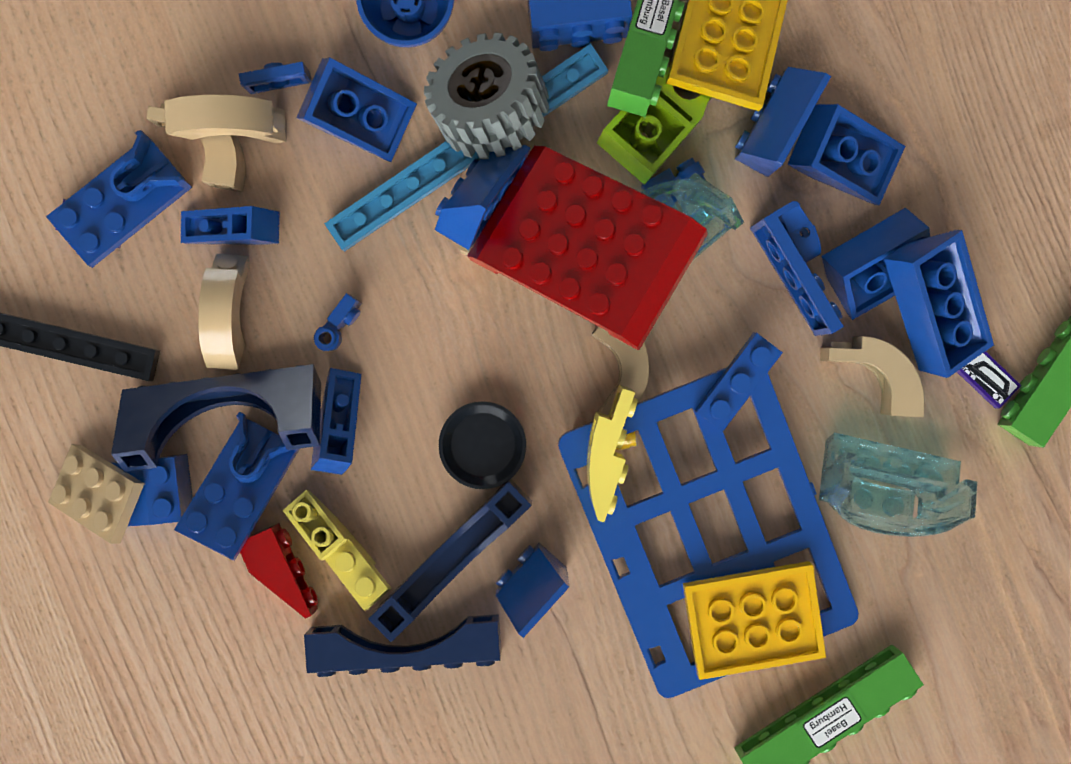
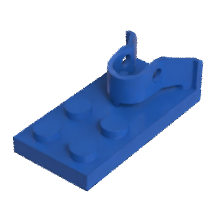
[46,130,192,268]
[750,201,844,336]
[174,412,299,561]

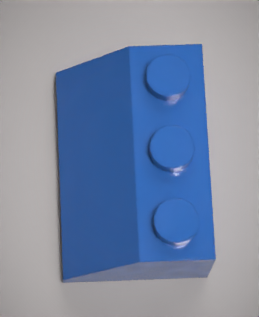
[735,67,831,177]
[435,145,530,250]
[821,208,931,320]

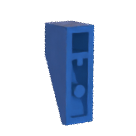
[181,206,280,245]
[311,368,362,475]

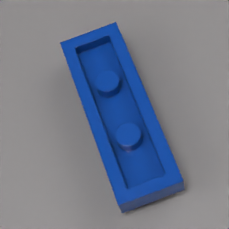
[695,332,783,432]

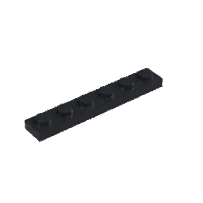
[0,312,161,381]

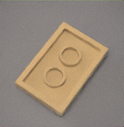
[48,444,145,544]

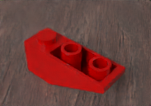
[240,523,318,619]

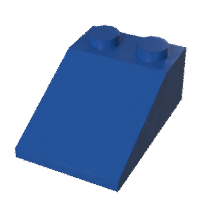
[296,57,417,162]
[787,104,906,206]
[110,454,193,526]
[495,543,570,638]

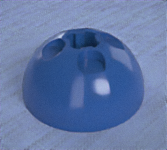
[356,0,454,48]

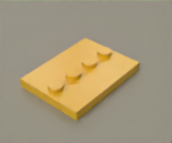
[666,0,788,111]
[683,561,826,680]

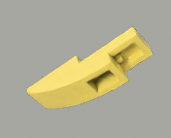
[587,385,638,522]
[282,490,392,610]

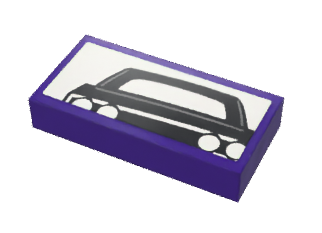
[957,351,1022,409]

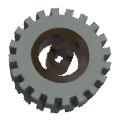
[424,33,549,159]

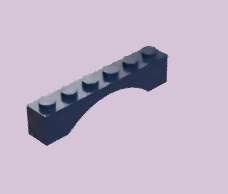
[368,479,532,642]
[304,614,501,677]

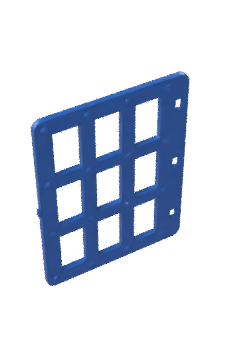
[558,367,859,698]

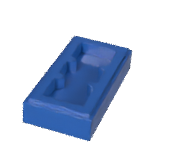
[238,62,312,94]

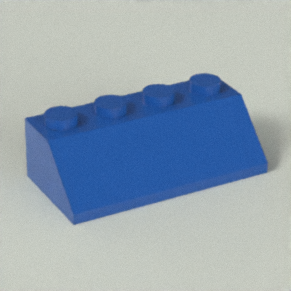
[884,230,994,378]

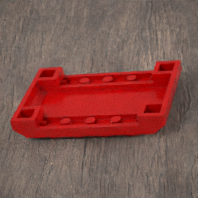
[467,145,708,350]

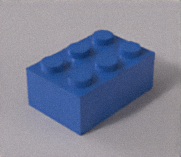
[528,0,632,51]

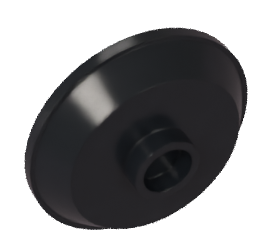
[439,401,526,489]

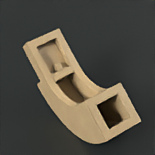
[164,94,286,143]
[146,103,246,192]
[198,254,250,370]
[592,327,649,416]
[820,336,924,417]

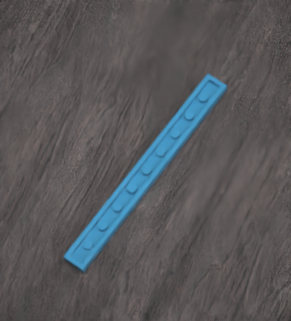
[324,43,609,252]

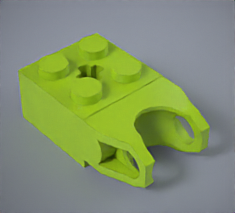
[597,65,712,185]

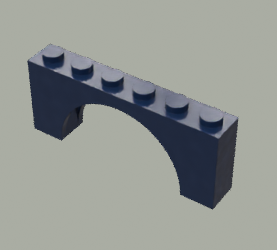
[111,364,321,472]

